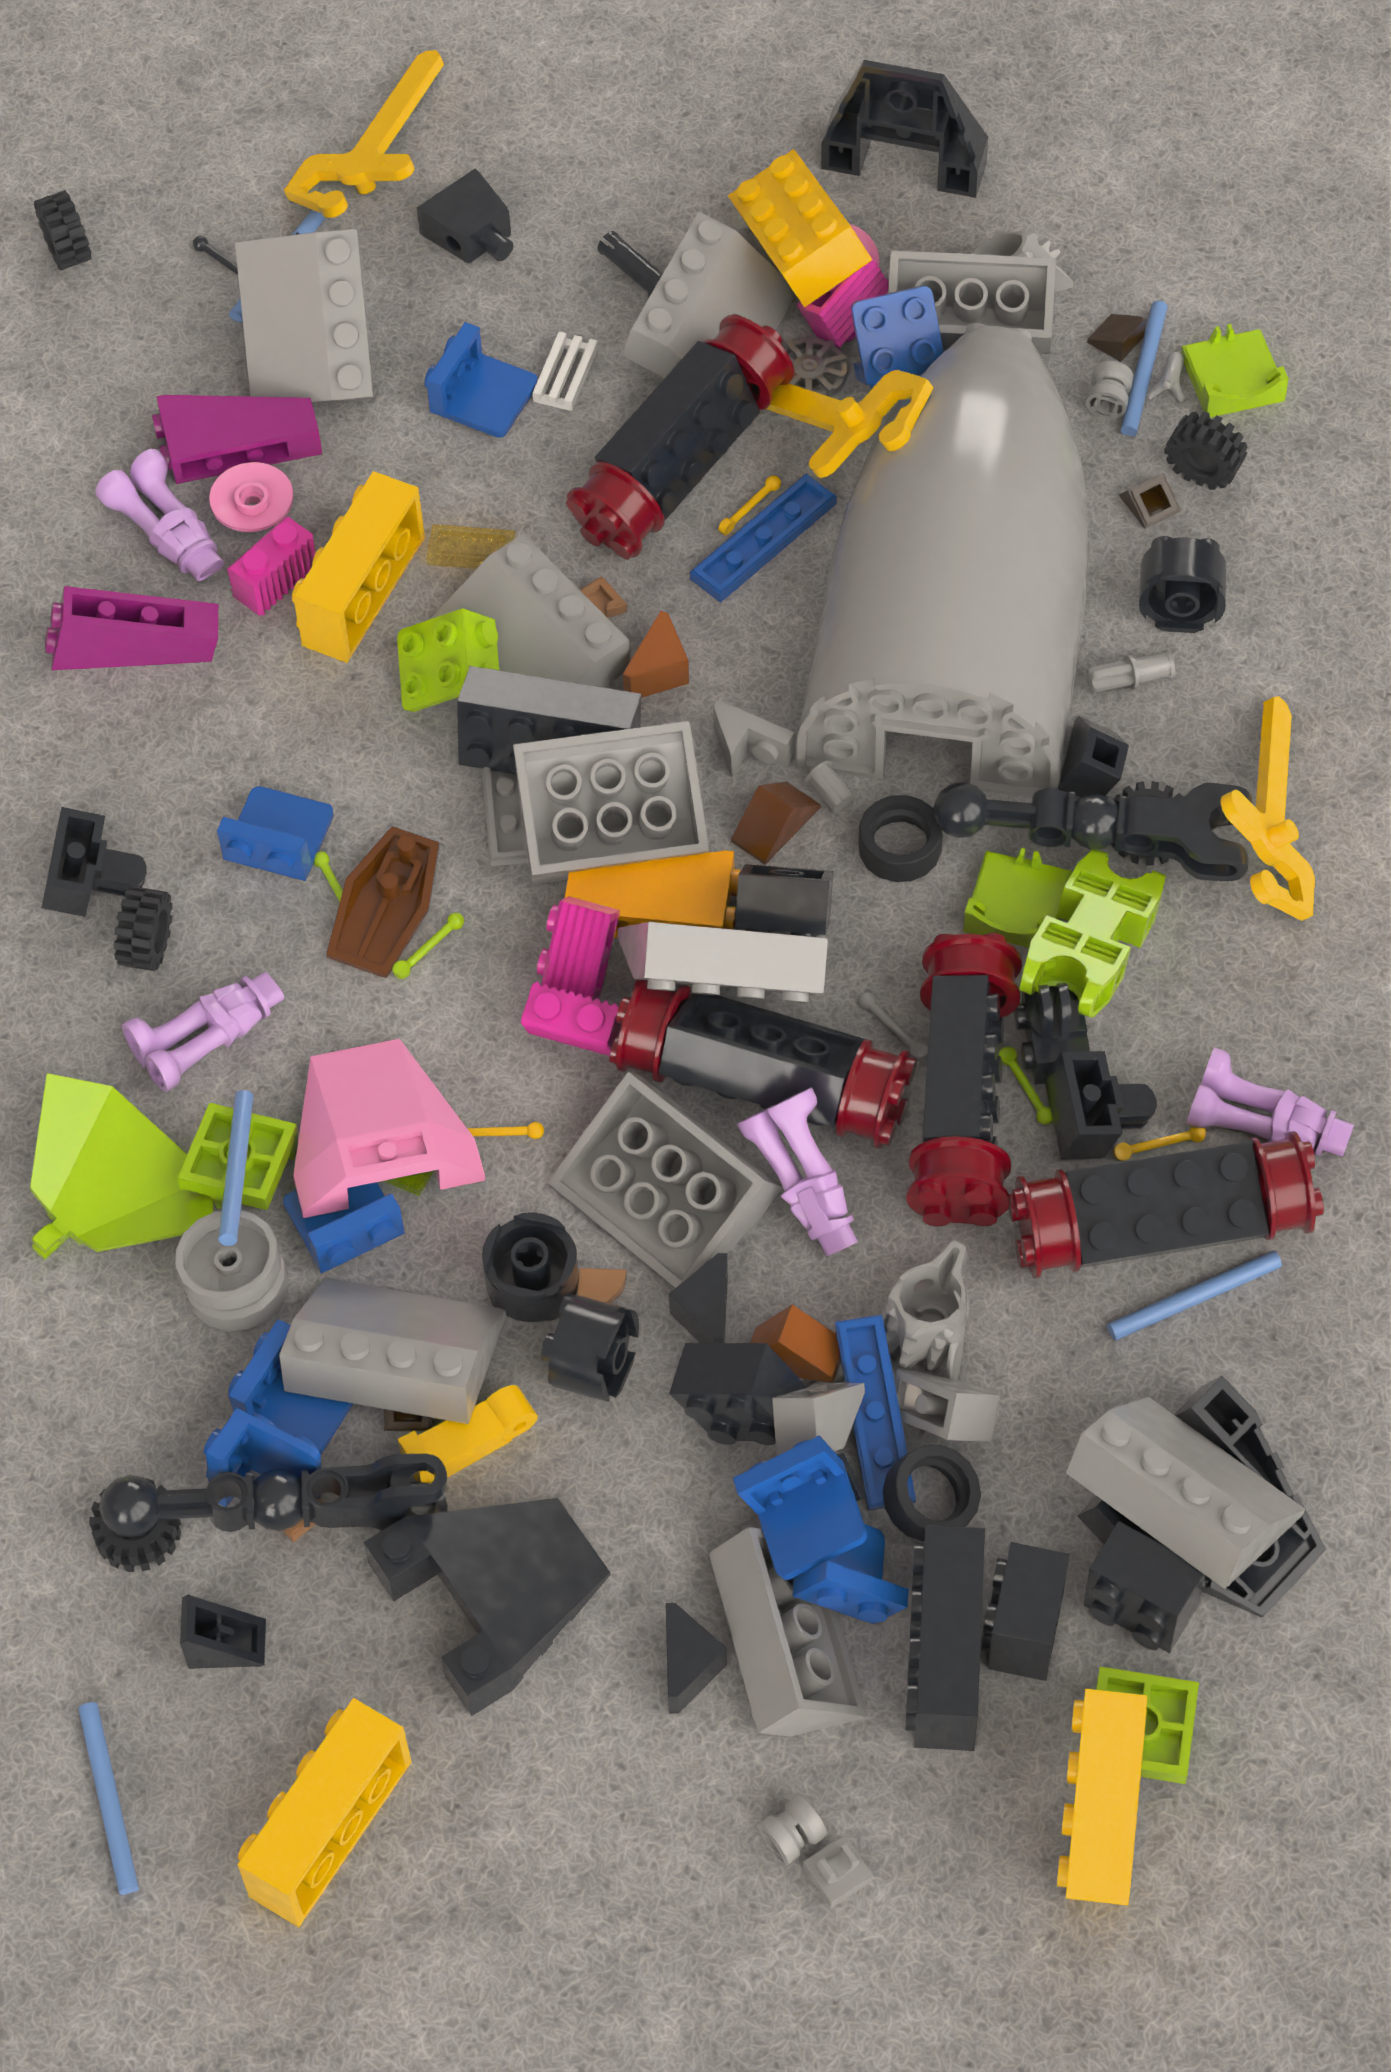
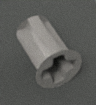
[805,761,855,813]

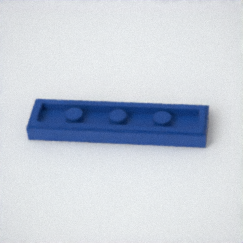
[690,473,837,603]
[834,1314,916,1511]

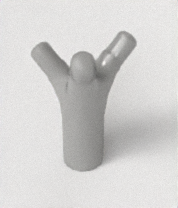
[1146,352,1185,403]

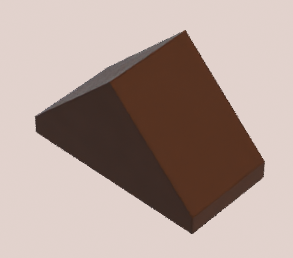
[731,781,821,865]

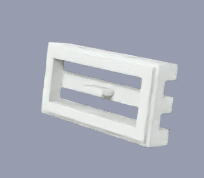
[533,332,598,411]

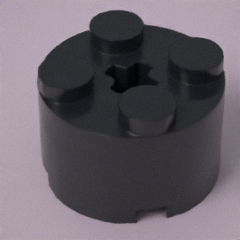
[1139,536,1226,633]
[482,1212,579,1322]
[541,1294,639,1402]

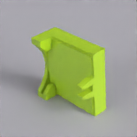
[1181,323,1289,418]
[963,848,1072,948]
[178,1102,299,1210]
[1096,1666,1199,1784]

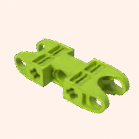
[1019,849,1166,1018]

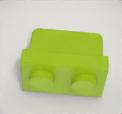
[397,608,500,712]

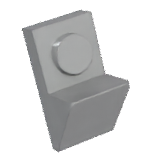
[713,699,795,777]

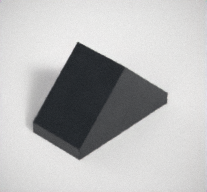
[669,1253,728,1343]
[180,1595,266,1669]
[666,1603,727,1714]

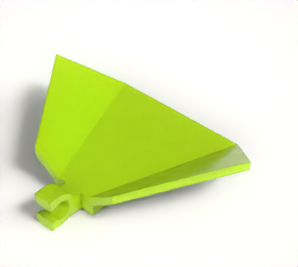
[30,1073,213,1260]

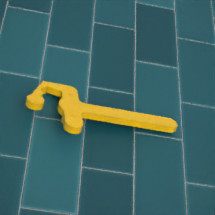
[284,50,444,218]
[767,370,933,478]
[1221,696,1315,921]

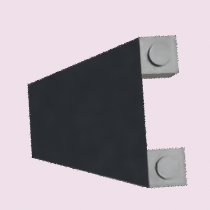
[821,60,988,198]
[1077,1376,1326,1618]
[364,1498,611,1717]

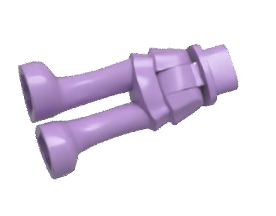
[96,449,224,581]
[121,972,285,1092]
[1186,1047,1354,1157]
[737,1087,858,1257]

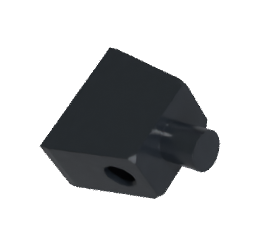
[417,168,514,263]

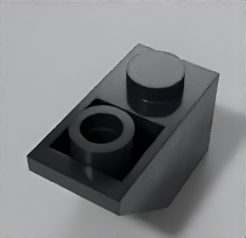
[1058,716,1129,797]

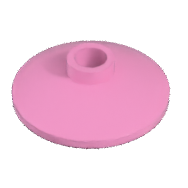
[209,462,294,532]

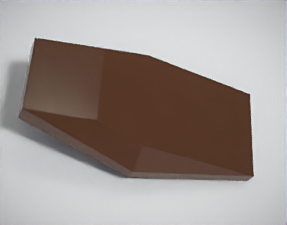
[326,826,440,978]

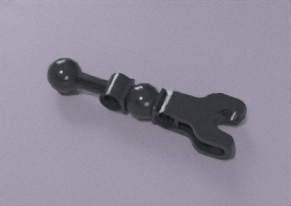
[933,782,1252,881]
[99,1453,448,1538]

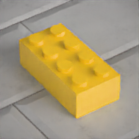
[728,149,872,308]
[292,471,425,663]
[1057,1689,1148,1906]
[237,1698,412,1928]

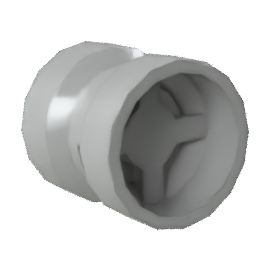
[1086,361,1134,419]
[757,1794,828,1866]

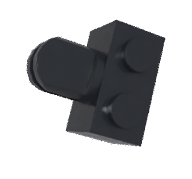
[41,807,147,917]
[1014,983,1090,1085]
[1044,1051,1157,1160]

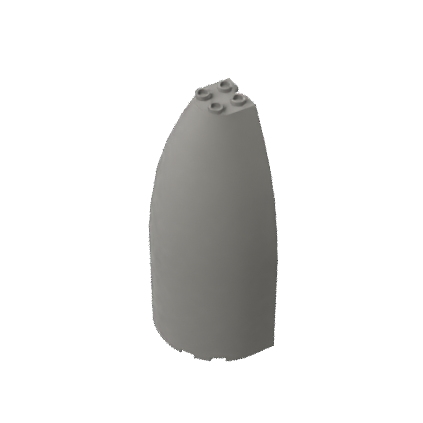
[797,323,1089,798]

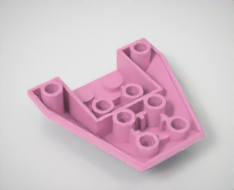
[293,1039,485,1218]

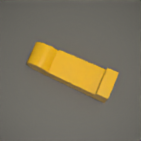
[397,1385,538,1483]

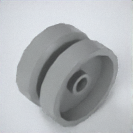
[175,1211,288,1332]

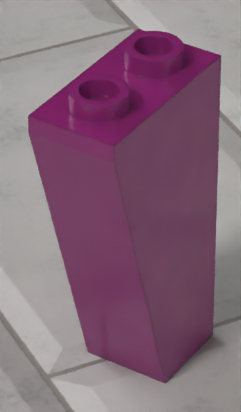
[152,395,322,484]
[45,586,219,671]

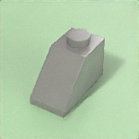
[894,1369,1000,1442]
[772,1383,865,1456]

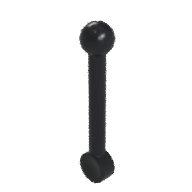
[193,236,238,275]

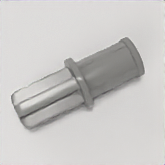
[1087,650,1175,692]

